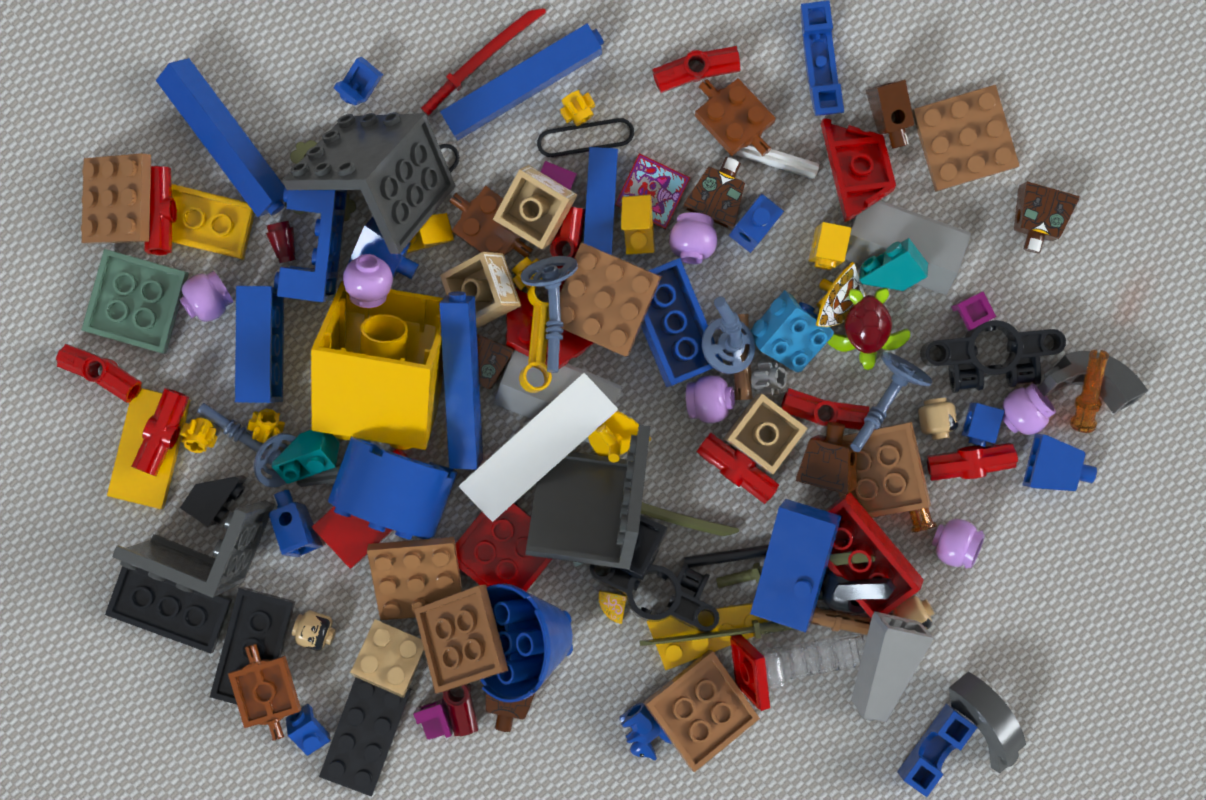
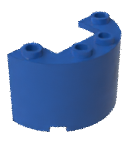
[328,436,458,540]

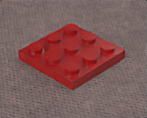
[455,503,552,591]

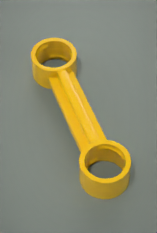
[519,278,552,393]

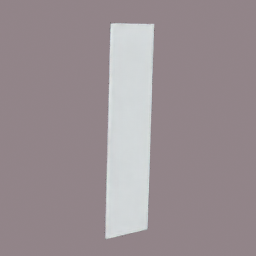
[458,373,618,522]

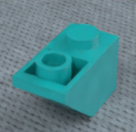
[859,238,928,291]
[271,429,340,484]

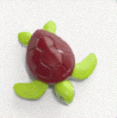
[827,288,910,370]

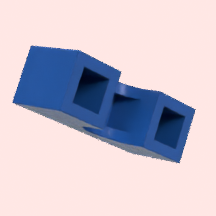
[897,703,978,797]

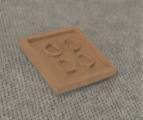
[912,84,1020,192]
[81,153,151,244]
[560,243,662,357]
[838,421,931,518]
[367,537,463,620]
[414,585,509,694]
[643,650,760,772]

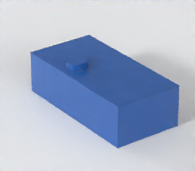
[641,258,723,388]
[235,286,284,403]
[750,499,841,633]

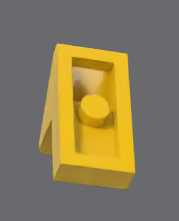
[621,195,655,255]
[407,213,455,254]

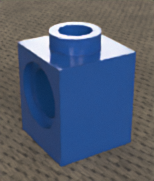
[961,403,1005,447]

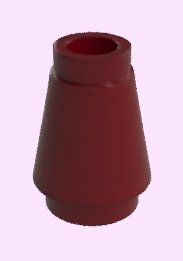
[266,220,296,264]

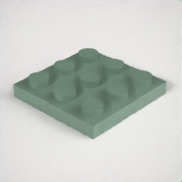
[81,249,189,354]

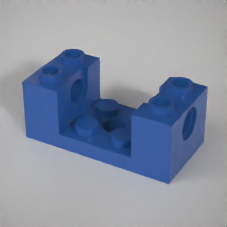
[274,187,347,302]

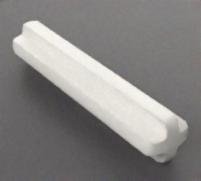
[736,145,819,179]

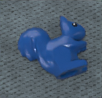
[619,703,672,761]

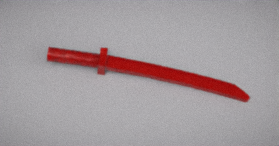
[421,8,546,116]

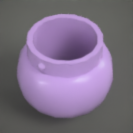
[669,212,717,264]
[343,254,393,308]
[179,271,233,322]
[686,375,735,423]
[1002,383,1056,435]
[932,519,985,569]

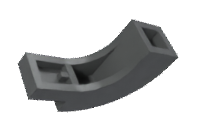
[1037,351,1148,414]
[949,671,1026,774]

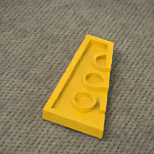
[646,603,768,670]

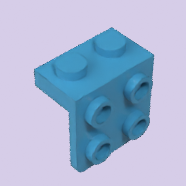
[750,290,834,372]

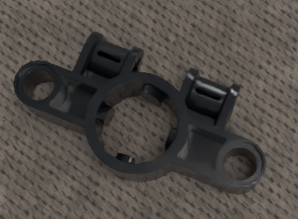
[920,320,1066,393]
[590,550,719,633]

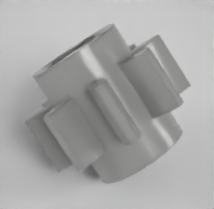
[751,361,787,396]

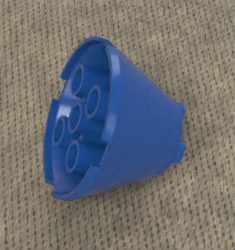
[480,584,573,702]

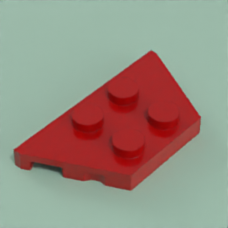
[820,118,896,222]
[505,288,594,369]

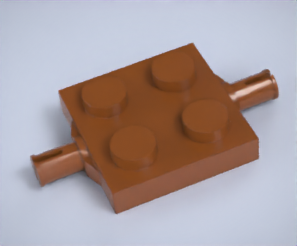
[695,78,776,157]
[449,185,534,258]
[228,644,302,741]

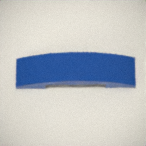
[800,0,844,116]

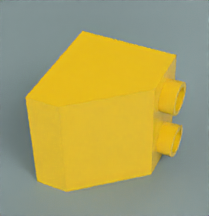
[311,281,444,450]

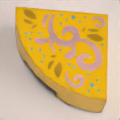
[599,590,627,624]

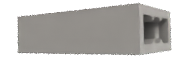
[851,612,934,722]

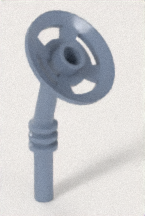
[521,256,578,373]
[702,296,755,374]
[850,352,933,452]
[197,403,296,487]

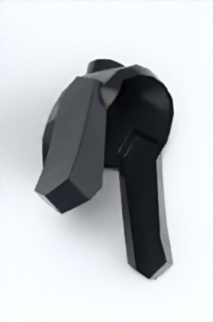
[818,567,896,613]

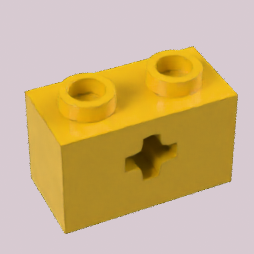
[808,222,852,270]

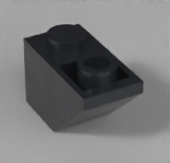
[180,475,247,527]

